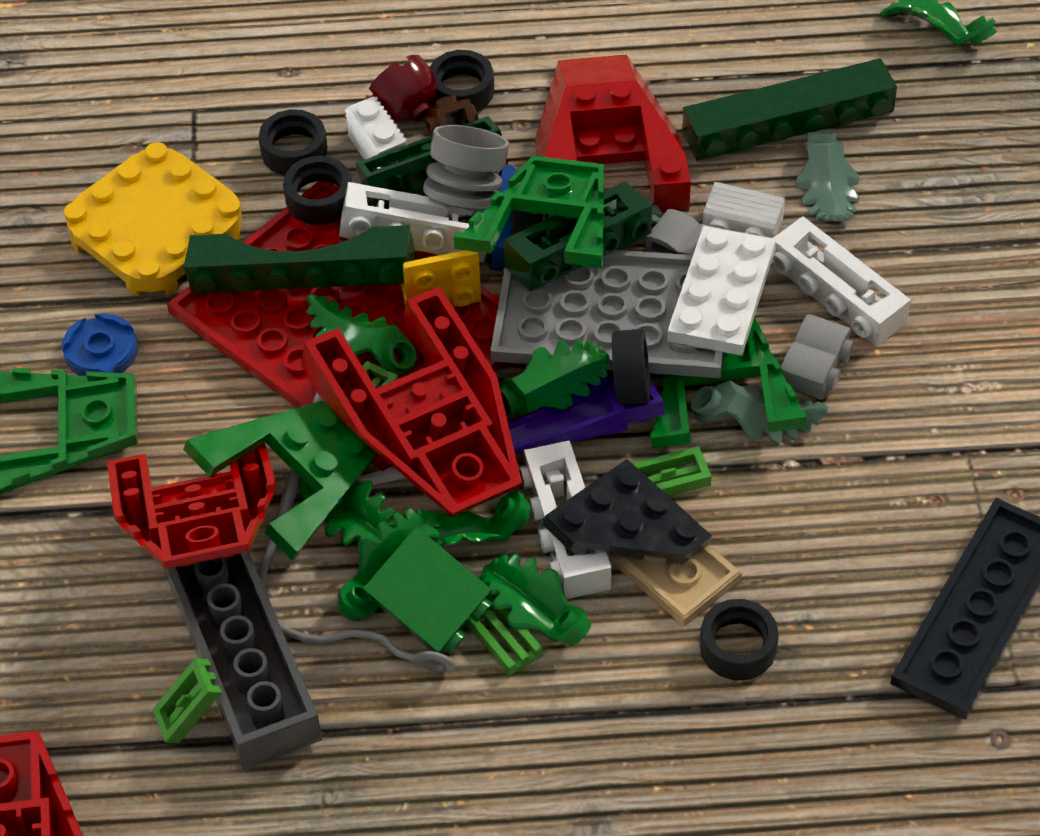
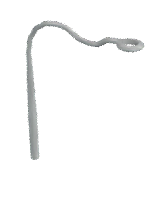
[259,392,455,673]

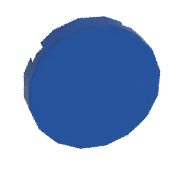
[62,313,138,376]

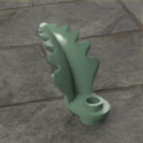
[796,131,859,222]
[691,380,829,443]

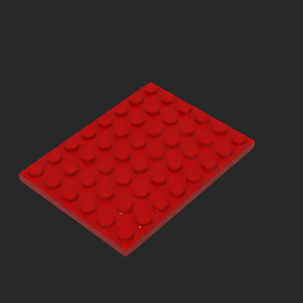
[167,181,505,471]

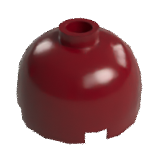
[366,55,437,123]

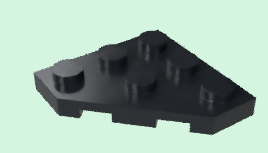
[542,459,712,565]

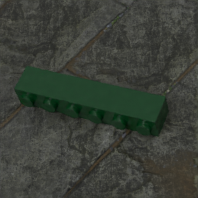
[682,58,897,161]

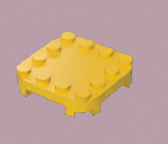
[64,142,243,297]

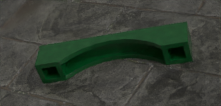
[184,225,415,293]

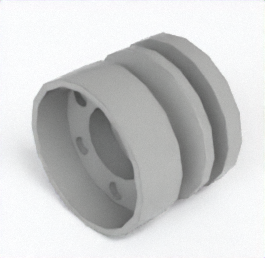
[423,125,509,209]

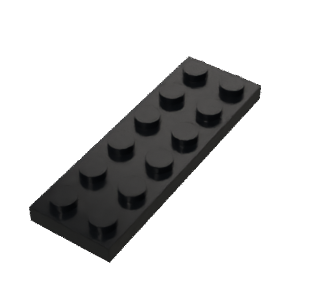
[890,498,1040,720]

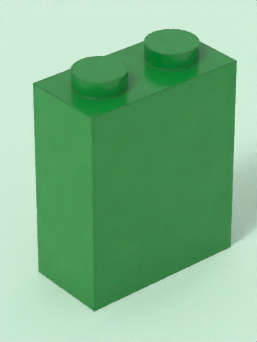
[363,526,493,654]

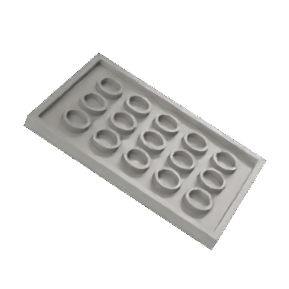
[490,244,723,378]

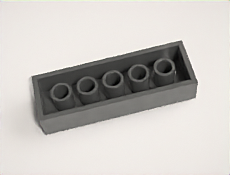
[164,551,322,769]

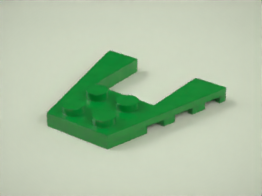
[454,156,604,268]
[650,317,808,448]
[0,368,138,494]
[183,400,376,561]

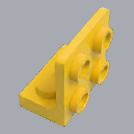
[399,250,481,307]

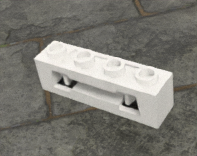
[339,182,486,263]
[771,216,911,347]
[519,440,611,599]

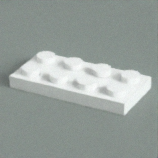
[667,225,776,356]

